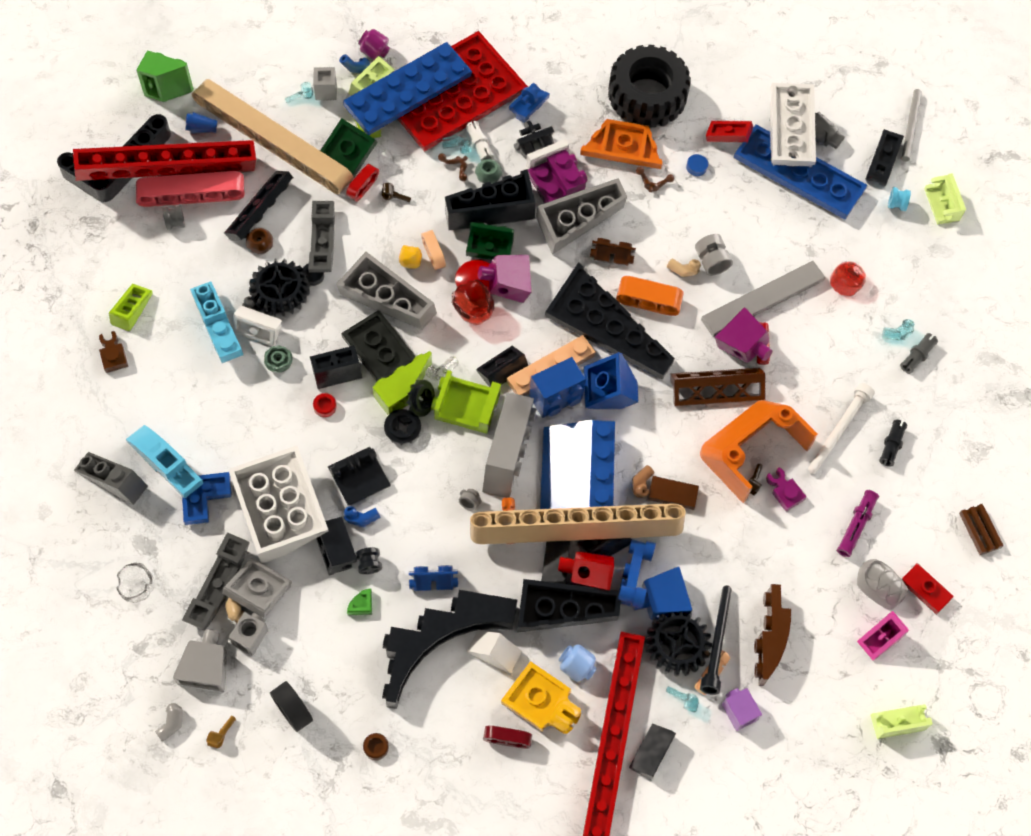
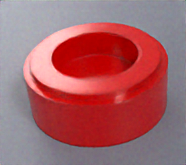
[313,393,337,417]

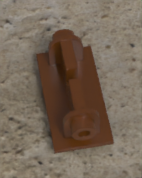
[590,238,636,266]

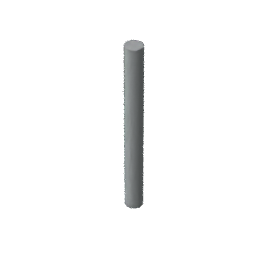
[901,89,922,161]

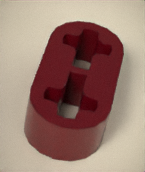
[483,725,532,749]

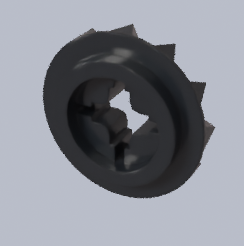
[407,380,435,417]
[384,409,421,446]

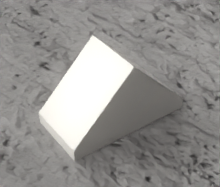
[467,630,522,674]

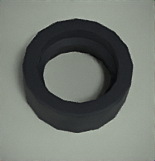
[270,681,313,732]

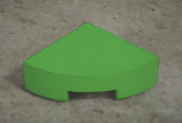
[347,588,372,615]

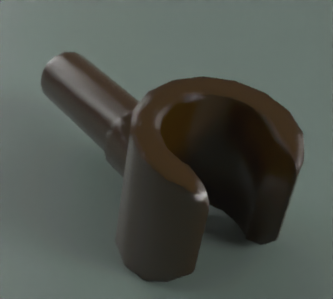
[382,183,411,203]
[748,464,763,496]

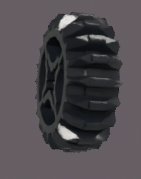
[249,258,310,317]
[645,611,712,676]

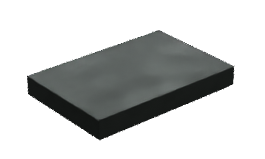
[341,310,416,382]

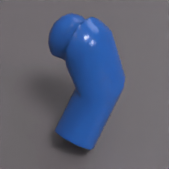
[339,54,370,73]
[344,506,381,527]

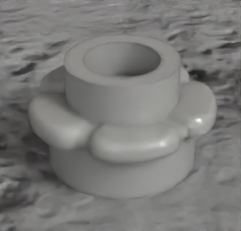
[459,489,482,510]

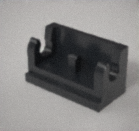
[310,345,362,389]
[316,517,357,576]

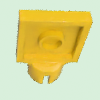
[501,661,581,734]

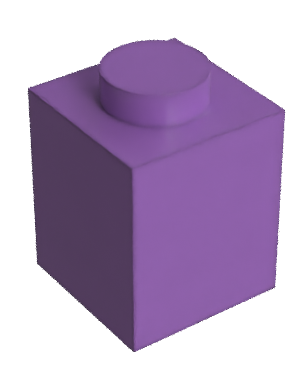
[722,688,762,731]

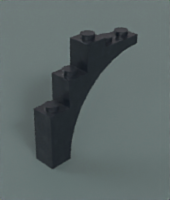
[382,590,517,709]

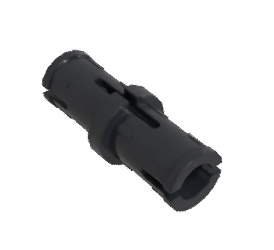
[879,420,908,467]

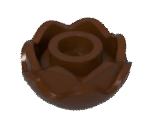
[246,228,273,254]

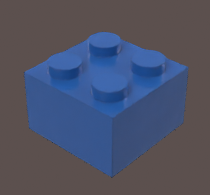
[529,357,586,418]

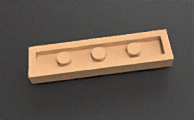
[507,335,596,396]

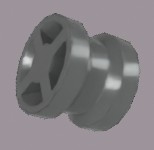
[163,205,185,230]

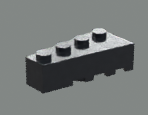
[445,169,536,230]
[517,579,621,632]

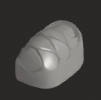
[857,559,908,609]

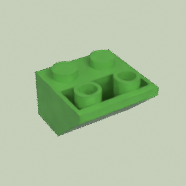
[136,50,194,102]

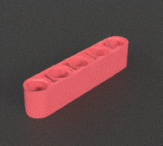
[136,171,245,207]

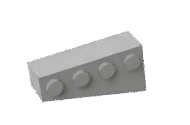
[536,178,627,255]
[336,252,437,330]

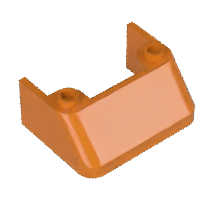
[700,400,818,503]

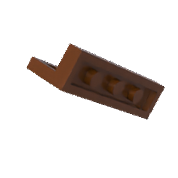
[670,368,765,406]

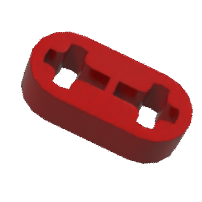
[346,164,379,201]

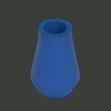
[185,112,218,133]

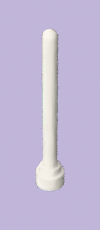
[808,383,875,474]

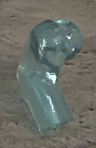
[442,136,472,154]
[882,319,915,341]

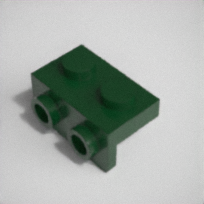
[466,222,514,260]

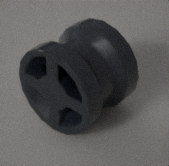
[356,547,382,574]

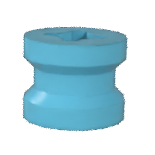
[888,187,911,211]

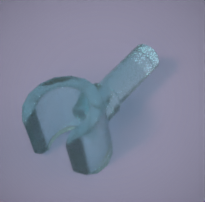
[284,82,313,103]
[666,686,699,712]

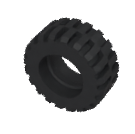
[608,44,691,128]

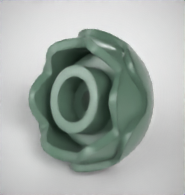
[475,159,502,184]
[264,345,293,373]

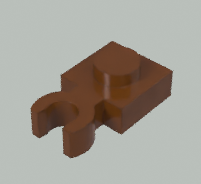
[99,331,129,373]

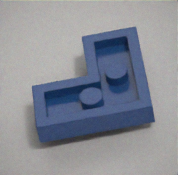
[182,472,232,525]

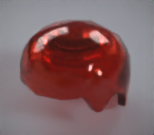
[830,261,866,296]

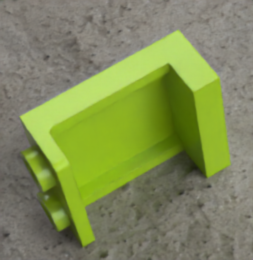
[431,370,501,434]

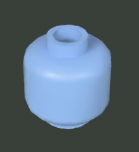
[559,644,597,682]

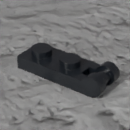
[865,129,904,187]

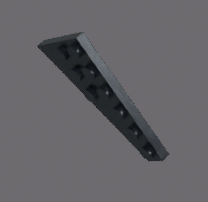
[545,262,675,380]

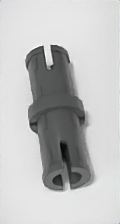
[900,333,938,374]

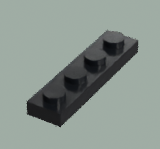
[224,171,294,240]

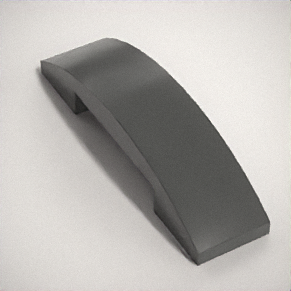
[308,201,335,272]
[182,532,250,631]

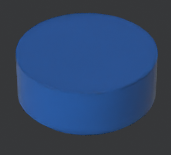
[686,154,708,176]

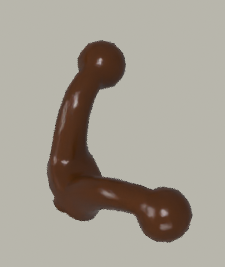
[438,153,468,181]
[636,167,674,193]

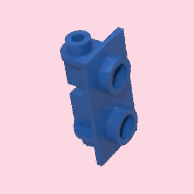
[409,565,458,592]

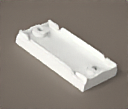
[770,83,816,167]

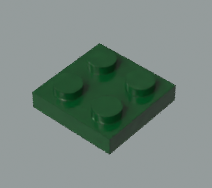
[320,118,378,178]

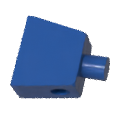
[632,567,692,620]

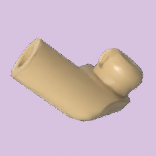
[667,258,701,277]

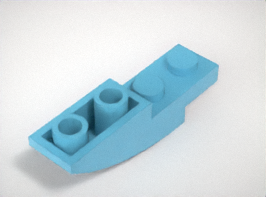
[190,281,243,363]
[126,425,203,499]

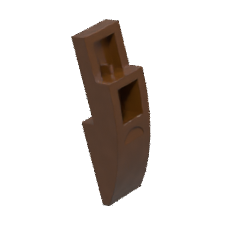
[754,584,791,686]

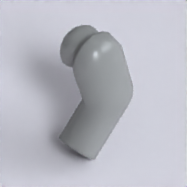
[155,703,183,742]

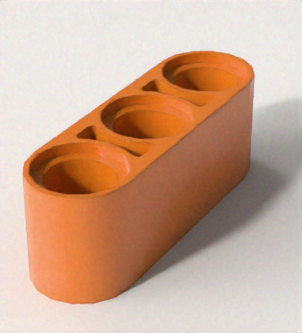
[616,276,684,316]

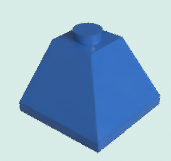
[584,352,639,409]

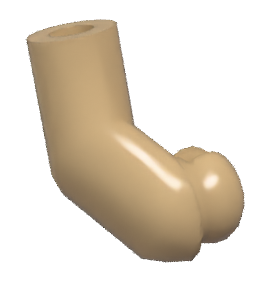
[225,598,245,623]

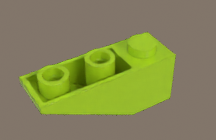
[372,351,432,415]

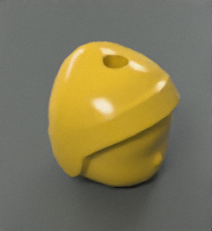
[399,245,422,269]

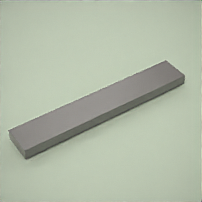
[701,261,825,337]

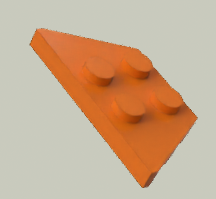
[580,119,662,169]

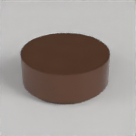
[363,733,389,760]

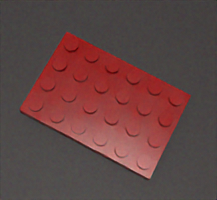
[397,30,528,152]

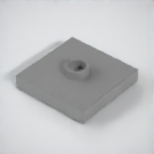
[222,558,292,618]

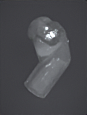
[425,356,459,381]

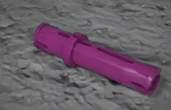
[836,490,880,557]

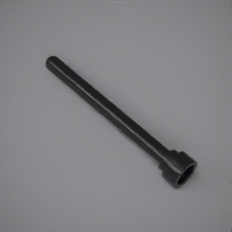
[700,585,732,695]

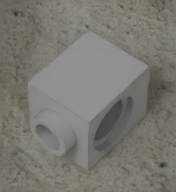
[313,67,337,100]
[228,612,269,656]

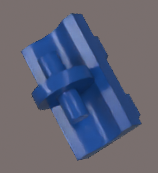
[509,82,550,123]

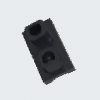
[513,120,554,159]

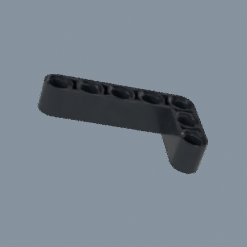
[57,114,171,202]

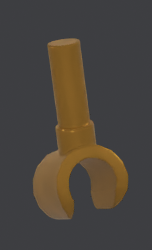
[206,715,236,748]

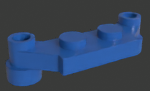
[618,539,656,609]

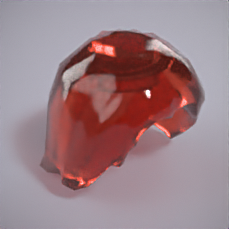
[451,280,495,325]

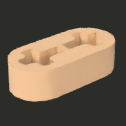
[421,230,446,270]

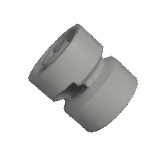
[695,234,733,276]

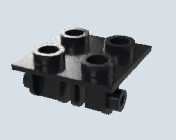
[327,447,391,506]

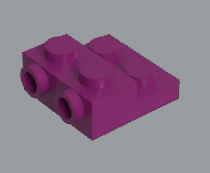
[528,150,588,204]

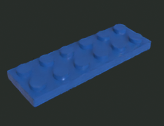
[343,42,472,135]
[733,124,868,220]

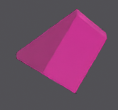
[857,611,909,660]

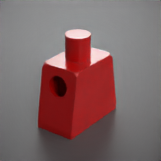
[558,552,614,590]

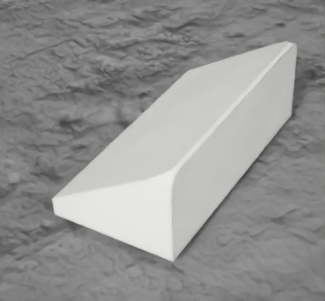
[233,306,282,346]

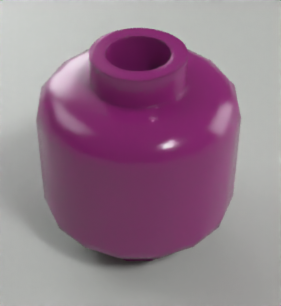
[358,29,390,60]

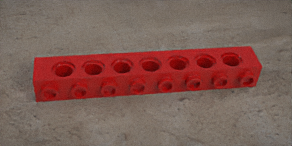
[73,140,256,181]

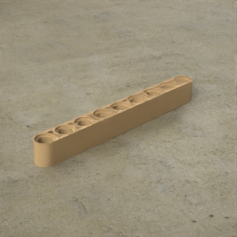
[192,79,353,194]
[470,504,686,544]

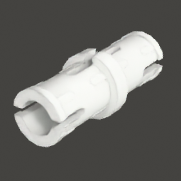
[466,121,494,161]

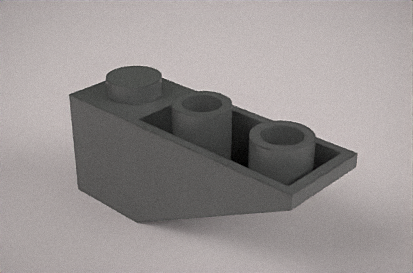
[74,452,148,505]

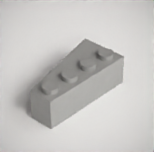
[482,392,537,498]

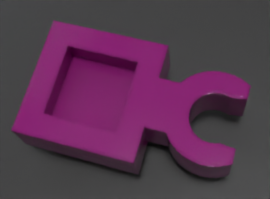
[766,467,806,511]

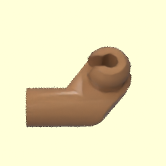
[632,465,655,498]

